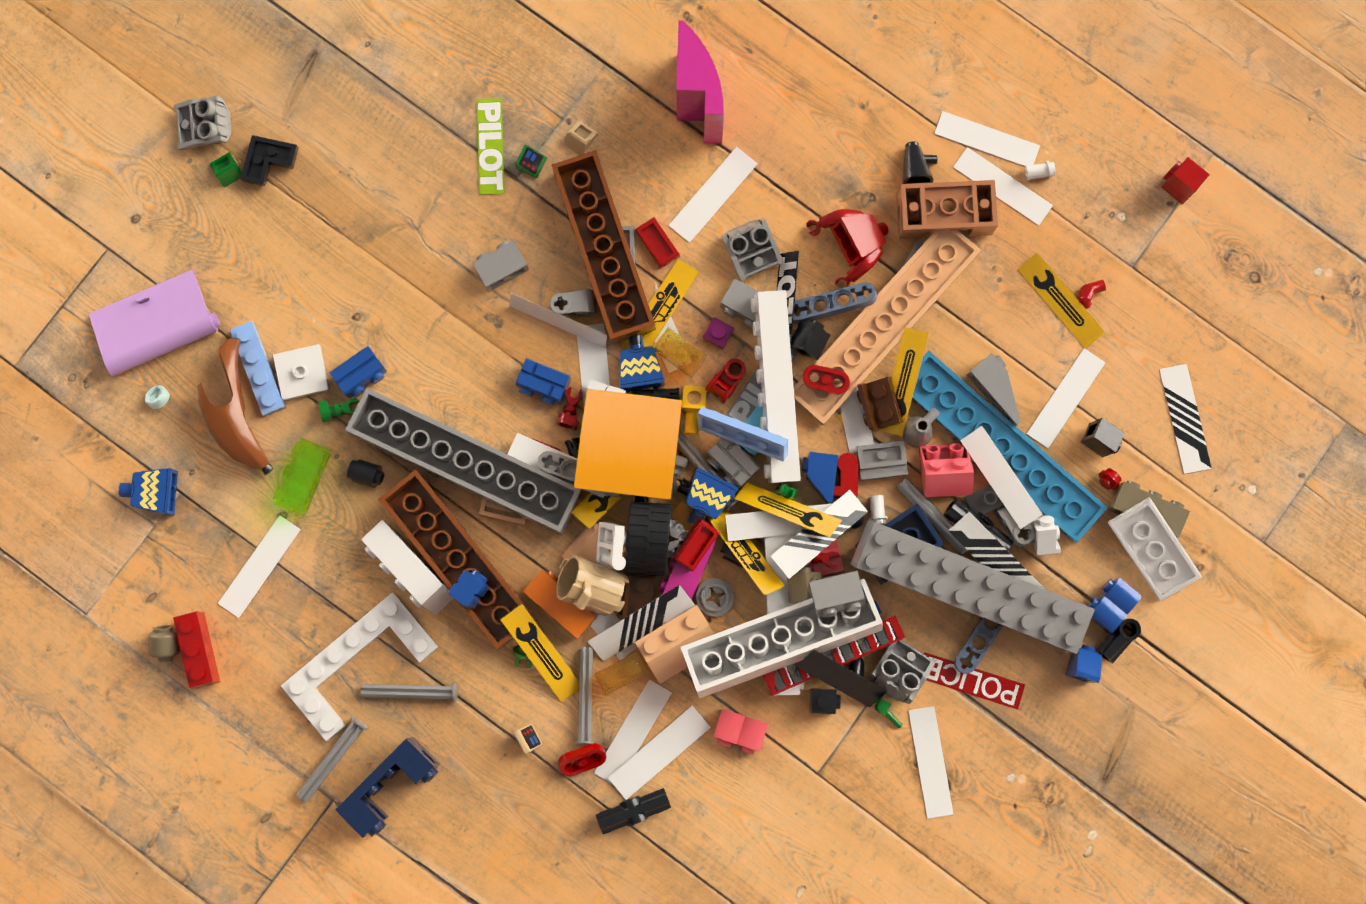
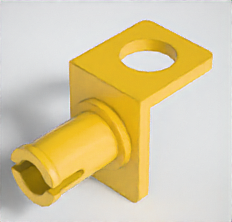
[681,385,707,435]

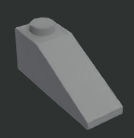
[967,353,1021,426]

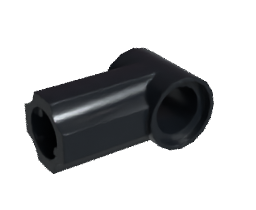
[1096,619,1141,664]

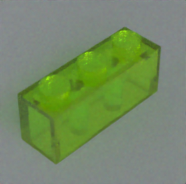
[273,438,332,516]

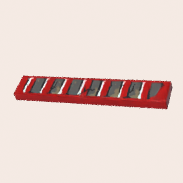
[763,615,906,696]

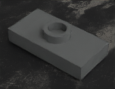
[965,485,1004,514]

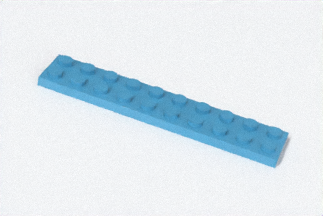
[912,350,1108,543]

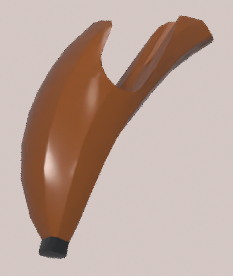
[197,338,274,475]

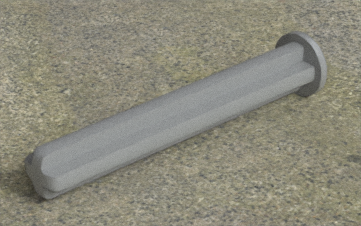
[677,430,740,511]
[897,478,967,556]
[575,647,594,743]
[361,683,458,703]
[296,716,368,802]

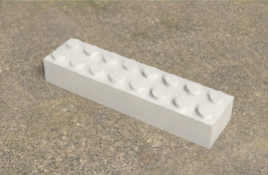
[681,579,883,698]

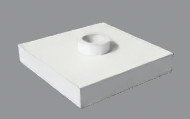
[273,344,330,401]

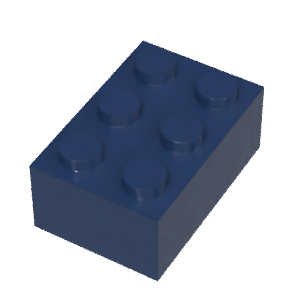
[855,504,944,585]

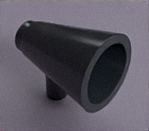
[902,141,938,184]

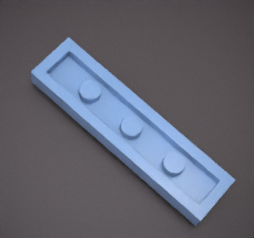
[230,321,286,417]
[698,407,788,462]

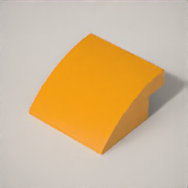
[574,389,682,500]

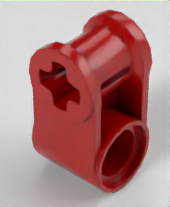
[705,358,746,404]

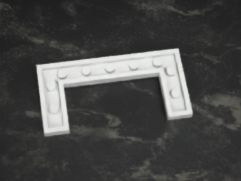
[281,592,439,741]

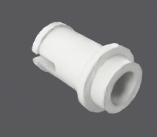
[1025,160,1056,180]
[869,495,888,525]

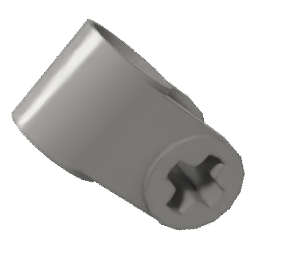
[550,289,596,318]
[995,506,1035,547]

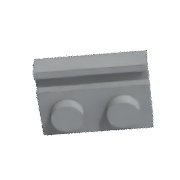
[856,441,909,481]

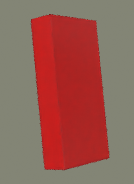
[635,217,680,269]
[672,518,720,572]

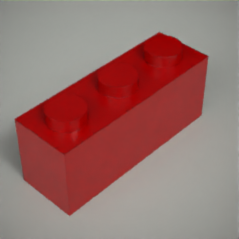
[173,611,220,688]

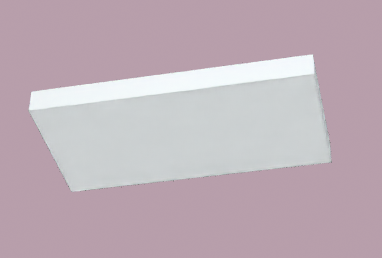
[1108,497,1202,602]

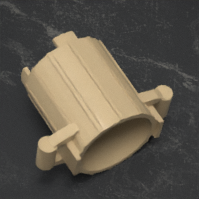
[556,554,629,616]

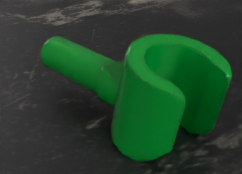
[875,698,903,729]

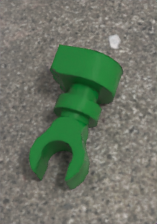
[318,398,360,423]
[774,482,797,500]

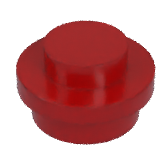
[1099,468,1122,490]

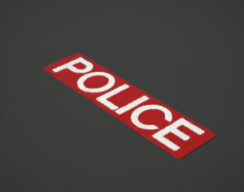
[924,652,1025,710]

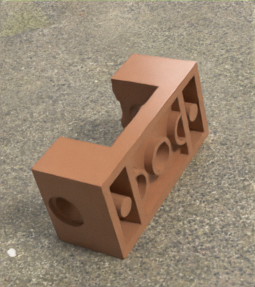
[896,180,998,240]

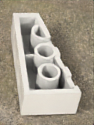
[361,520,454,615]

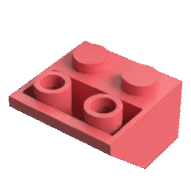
[919,443,974,497]

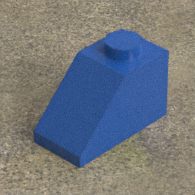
[802,452,838,504]
[1065,645,1102,683]

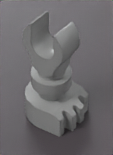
[671,454,689,495]

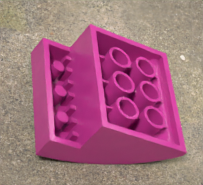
[676,20,724,144]

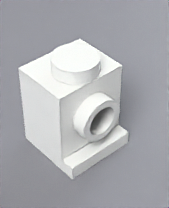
[1032,516,1061,555]

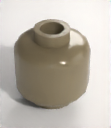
[147,625,181,662]

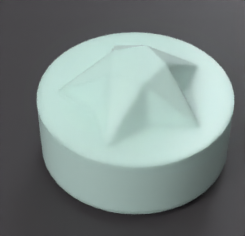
[144,385,170,409]

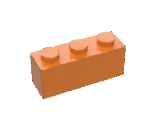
[523,570,597,639]

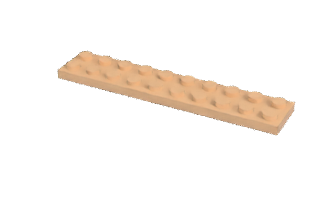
[794,230,981,425]

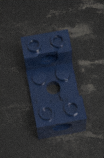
[335,737,440,838]

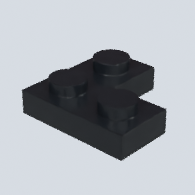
[241,135,299,186]

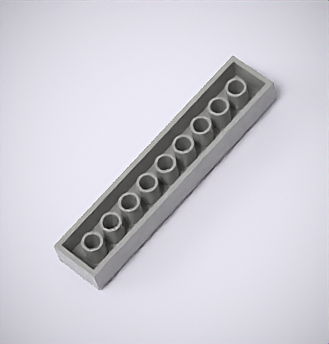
[345,388,582,536]
[851,519,1095,654]

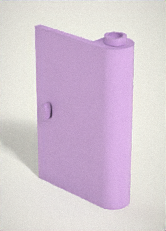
[89,269,220,376]

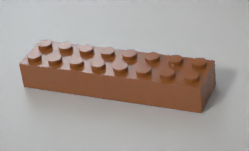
[552,150,656,345]
[378,469,537,650]

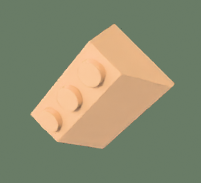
[635,605,714,684]

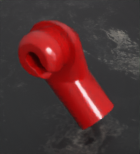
[1077,280,1106,309]

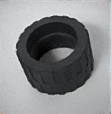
[625,502,672,577]

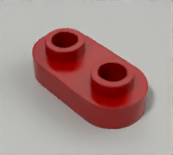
[803,365,850,395]
[558,743,607,776]

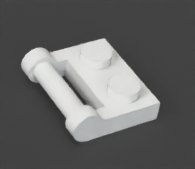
[596,522,627,570]

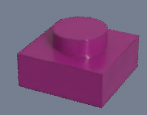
[703,317,735,349]

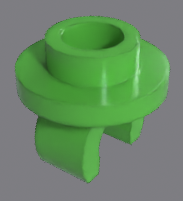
[513,645,533,668]

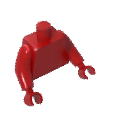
[806,209,889,287]

